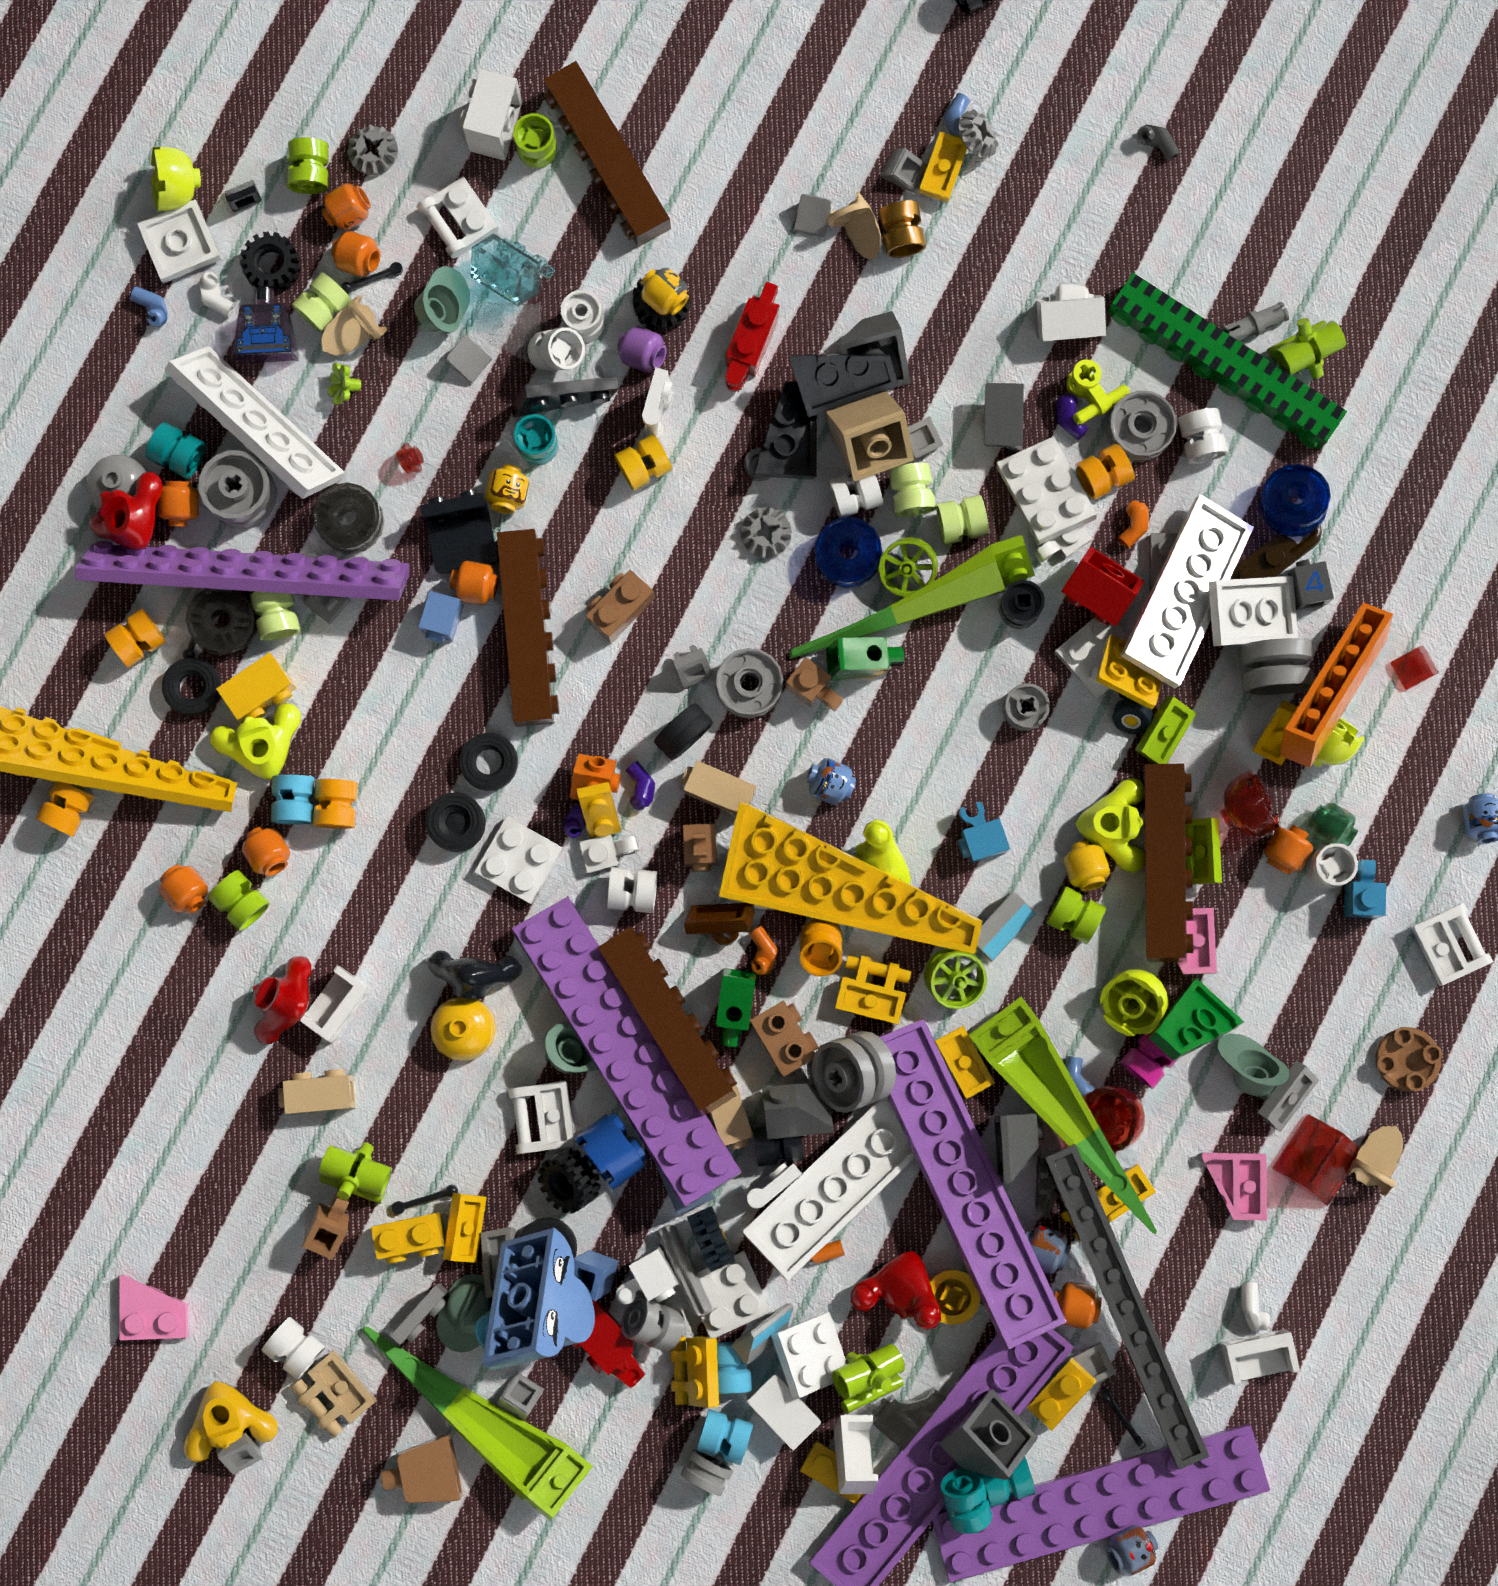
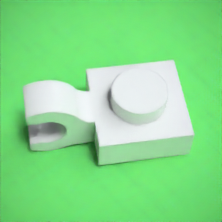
[1034,526,1092,564]
[579,834,639,874]

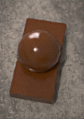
[684,903,755,947]

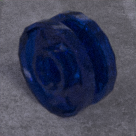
[1260,464,1331,537]
[815,517,882,589]

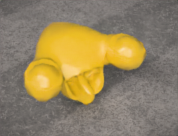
[183,1381,278,1463]

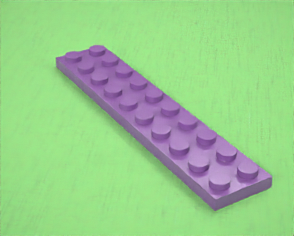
[75,541,410,600]
[512,896,741,1208]
[879,1019,1067,1351]
[809,1329,1074,1586]
[932,1423,1270,1582]

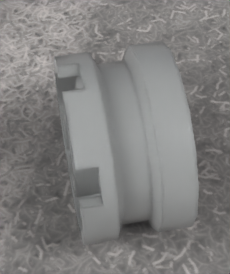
[1003,683,1050,731]
[680,1449,733,1496]

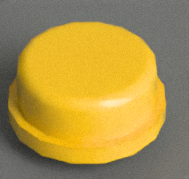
[930,1269,980,1325]

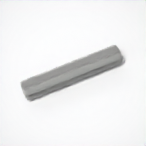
[657,1224,712,1318]

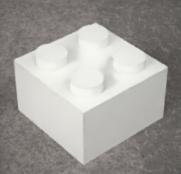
[460,69,522,161]

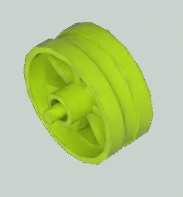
[879,537,939,597]
[924,948,987,1009]

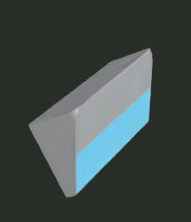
[977,891,1036,962]
[732,1303,793,1365]

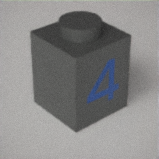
[1288,559,1334,610]

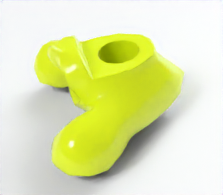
[210,702,301,780]
[1075,778,1145,873]
[855,819,911,885]

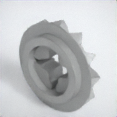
[958,109,999,159]
[347,124,398,175]
[741,507,792,558]

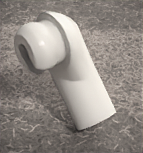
[199,272,235,317]

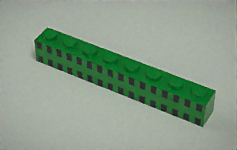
[1108,273,1347,450]

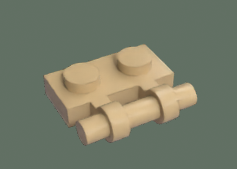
[291,1350,377,1438]

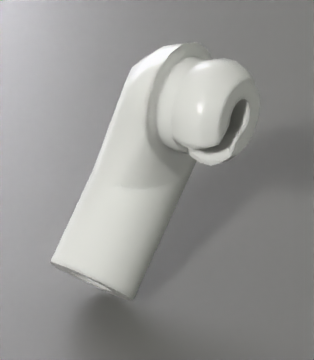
[1241,1282,1270,1332]

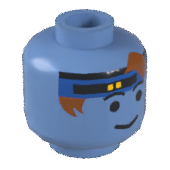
[805,758,856,805]
[1462,793,1498,844]

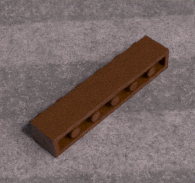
[542,61,671,247]
[497,529,560,727]
[1145,763,1193,962]
[598,926,737,1116]

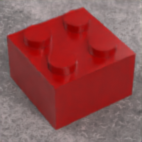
[1061,547,1145,627]

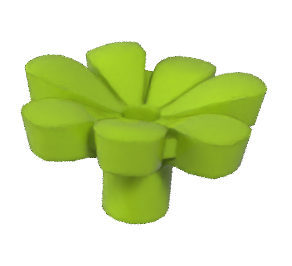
[327,363,361,405]

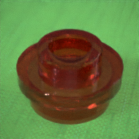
[396,443,424,474]

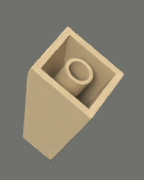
[825,391,914,482]

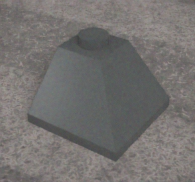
[838,311,911,387]
[762,1083,834,1140]
[994,1114,1044,1183]
[939,1389,1038,1480]

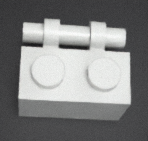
[616,1246,679,1304]

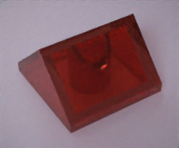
[1272,1114,1360,1206]

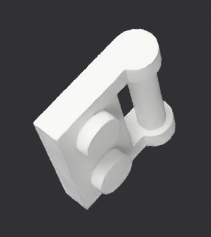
[417,176,499,259]
[642,368,674,440]
[1411,903,1493,986]
[508,1081,575,1154]
[747,1163,802,1208]

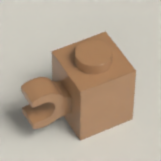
[785,657,843,712]
[683,824,718,872]
[302,1190,349,1260]

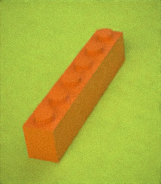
[1279,602,1393,768]

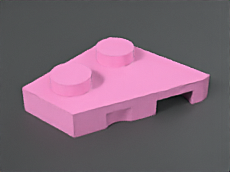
[1177,908,1217,975]
[1202,1152,1267,1221]
[119,1275,189,1340]

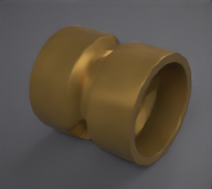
[878,200,926,258]

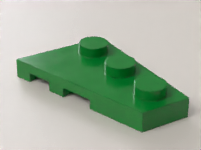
[1149,978,1244,1061]

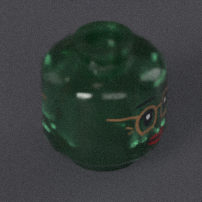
[1307,802,1358,846]

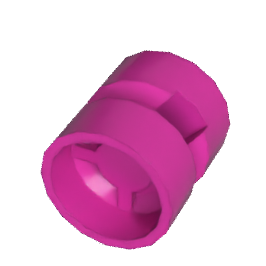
[1120,1029,1178,1089]

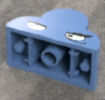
[482,1228,595,1370]

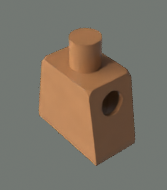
[381,1432,463,1503]

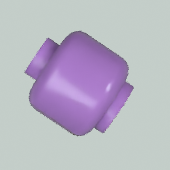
[617,326,667,373]

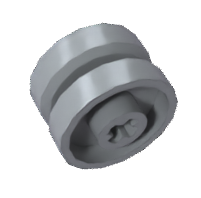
[198,450,277,529]
[1239,638,1315,695]
[812,1031,896,1113]

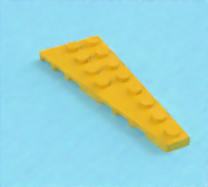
[0,706,237,812]
[719,802,982,954]

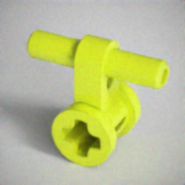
[1066,359,1130,425]

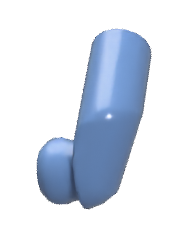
[944,93,970,138]
[130,286,168,327]
[1065,1056,1096,1103]

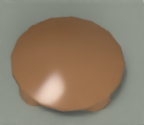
[1375,1027,1442,1092]

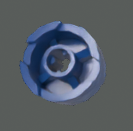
[574,1113,647,1191]

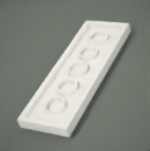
[164,346,345,499]
[1120,495,1254,689]
[741,1098,915,1281]

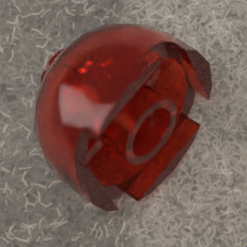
[1220,770,1281,837]
[1083,1085,1146,1152]

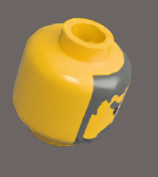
[641,268,689,315]

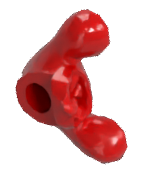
[89,472,163,551]
[252,956,312,1045]
[851,1251,941,1330]

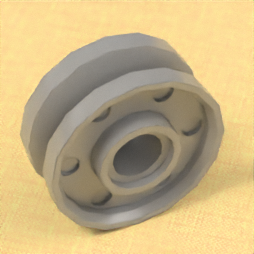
[1106,390,1177,462]
[715,648,784,719]

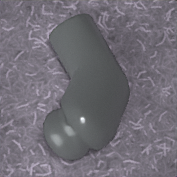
[1137,125,1180,162]

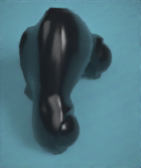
[427,950,522,999]

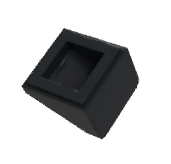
[225,180,262,212]

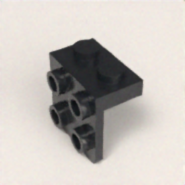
[420,490,498,574]

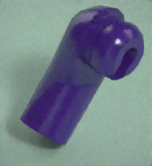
[1056,393,1089,441]
[625,761,655,810]
[563,804,586,838]

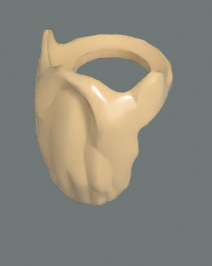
[826,192,881,259]
[321,295,387,356]
[1348,1126,1403,1196]

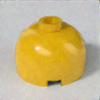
[430,997,497,1062]

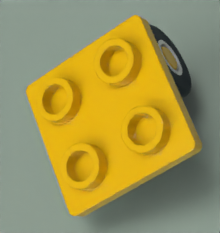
[1096,635,1162,734]

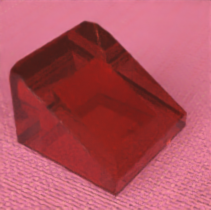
[1390,645,1438,690]

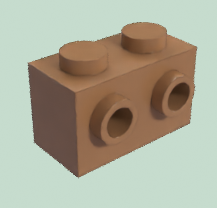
[586,569,655,644]
[750,1000,819,1077]

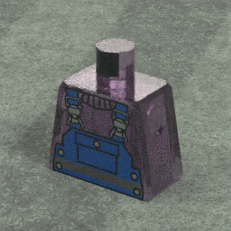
[233,287,299,364]

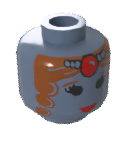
[1026,1225,1071,1274]
[1106,1525,1158,1576]

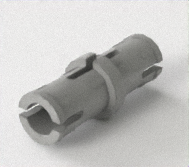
[1222,302,1289,341]

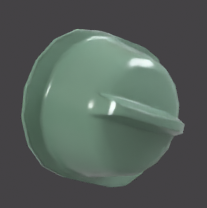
[414,266,470,333]
[545,1023,597,1074]
[1217,1033,1289,1100]
[436,1274,492,1353]

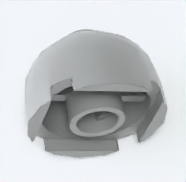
[87,455,148,510]

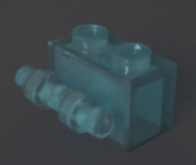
[471,233,555,307]

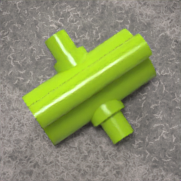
[1267,318,1346,379]
[319,1142,392,1204]
[832,1343,905,1414]

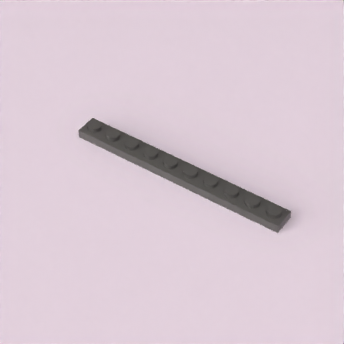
[1044,1144,1210,1470]

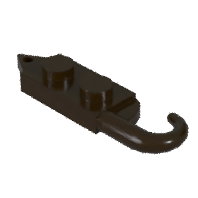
[1230,513,1322,580]

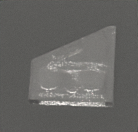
[476,302,542,367]

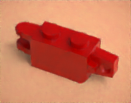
[725,281,780,393]
[573,1300,646,1388]

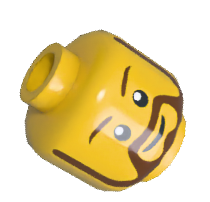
[485,464,530,514]

